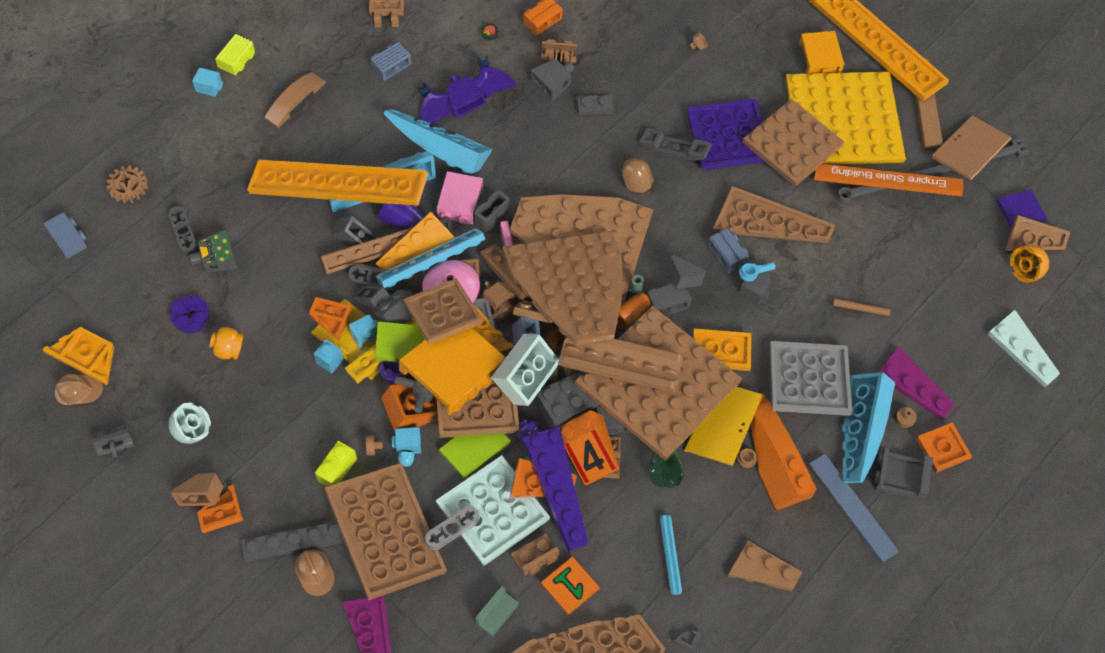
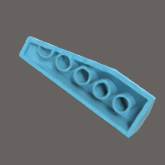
[384,109,492,174]
[329,151,436,212]
[842,372,895,483]

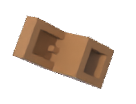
[484,282,520,308]

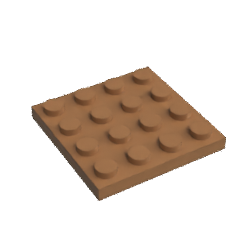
[742,99,845,187]
[436,380,519,438]

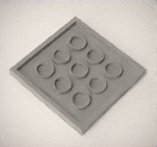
[769,341,852,416]

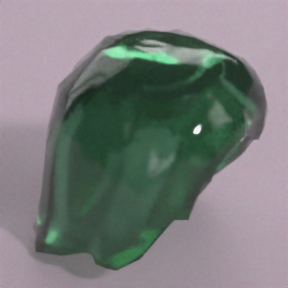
[649,450,684,488]

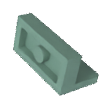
[475,586,519,637]

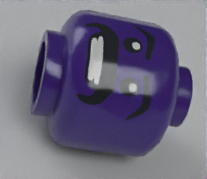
[516,419,543,448]

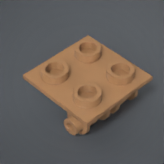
[541,40,577,64]

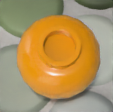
[209,327,244,360]

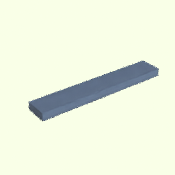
[808,454,899,564]

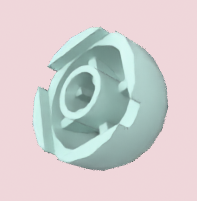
[168,402,211,444]

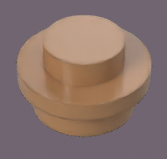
[737,448,757,468]

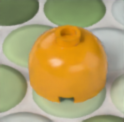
[1010,245,1050,283]

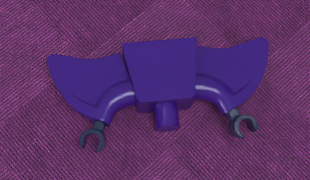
[418,56,516,126]

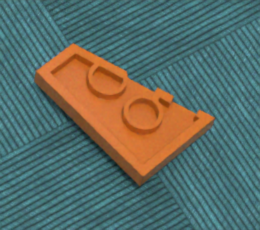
[509,458,577,498]

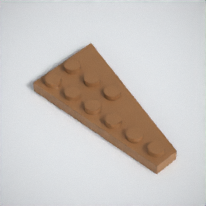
[712,186,835,243]

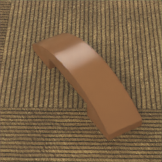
[265,72,326,128]

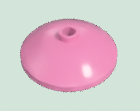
[422,260,480,303]

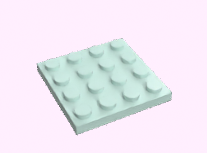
[436,455,550,566]

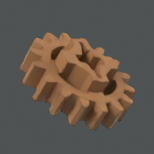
[106,165,148,204]

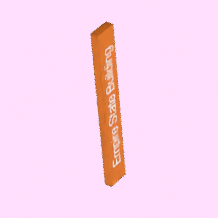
[814,164,963,197]

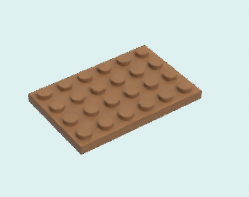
[324,463,447,601]

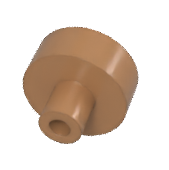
[690,32,708,50]
[895,407,917,428]
[366,435,383,456]

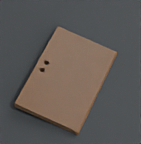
[931,115,1012,180]

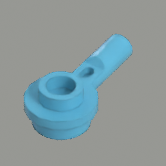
[739,262,775,282]

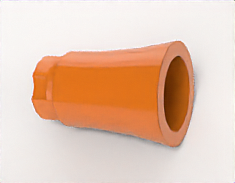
[616,292,651,331]

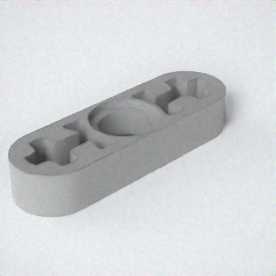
[425,506,479,550]

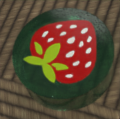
[481,23,498,41]

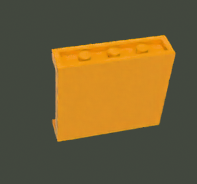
[399,328,506,415]

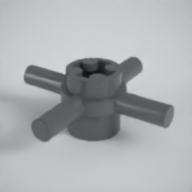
[394,376,433,413]

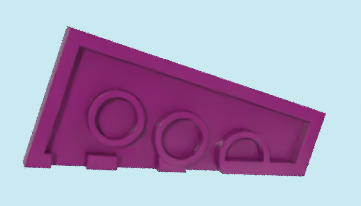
[879,346,954,421]
[342,595,391,653]

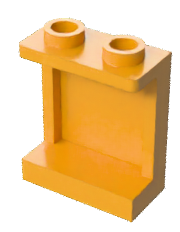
[799,31,844,74]

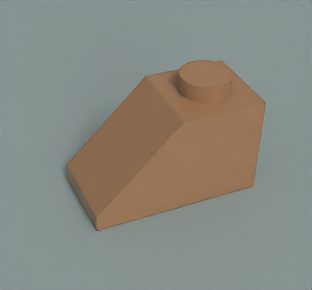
[171,473,224,506]

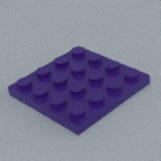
[686,99,765,170]

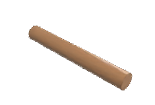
[833,298,891,316]

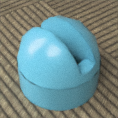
[398,452,415,467]

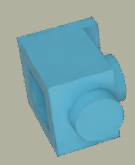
[349,314,378,348]

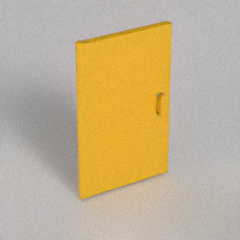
[311,299,379,380]
[684,387,762,466]

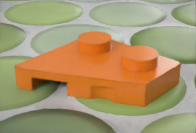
[309,297,353,341]

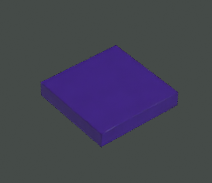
[997,189,1047,229]

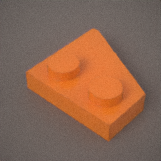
[197,484,243,533]

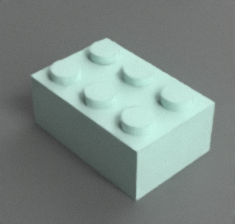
[491,334,559,406]

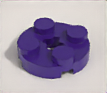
[170,296,210,333]

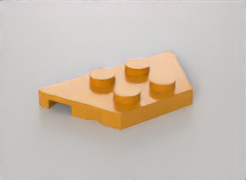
[43,327,114,385]

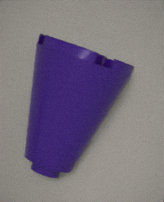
[378,203,425,230]

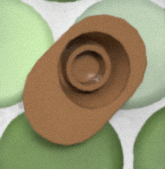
[55,374,103,405]
[295,549,335,596]

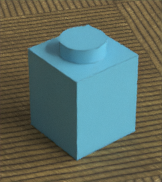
[192,67,223,97]
[314,340,344,374]
[392,427,421,455]

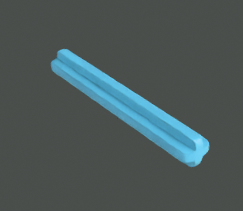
[660,515,682,595]

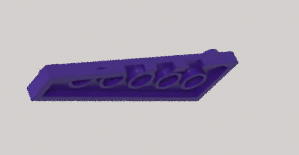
[522,426,588,552]

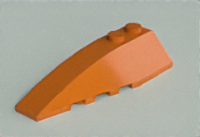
[750,393,817,511]

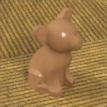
[479,281,514,321]

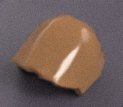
[622,158,654,193]

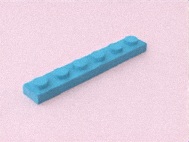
[376,228,485,288]

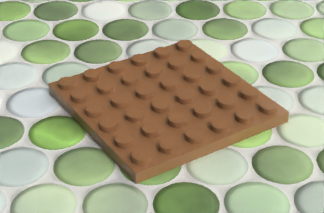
[575,306,742,461]

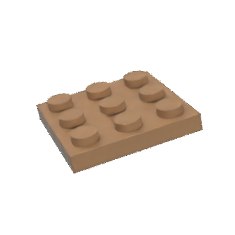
[404,278,483,345]

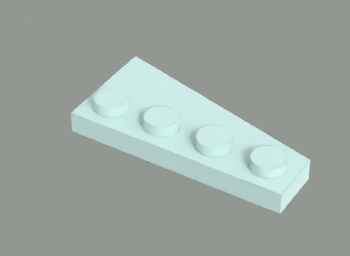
[987,310,1060,388]

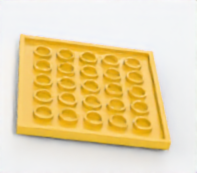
[785,72,906,165]

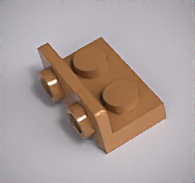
[511,533,560,576]

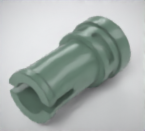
[628,274,644,297]

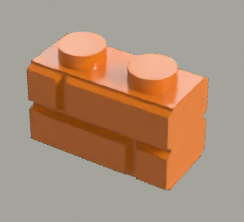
[523,0,563,36]

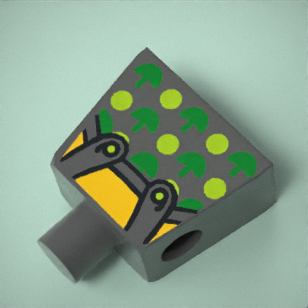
[189,230,237,272]

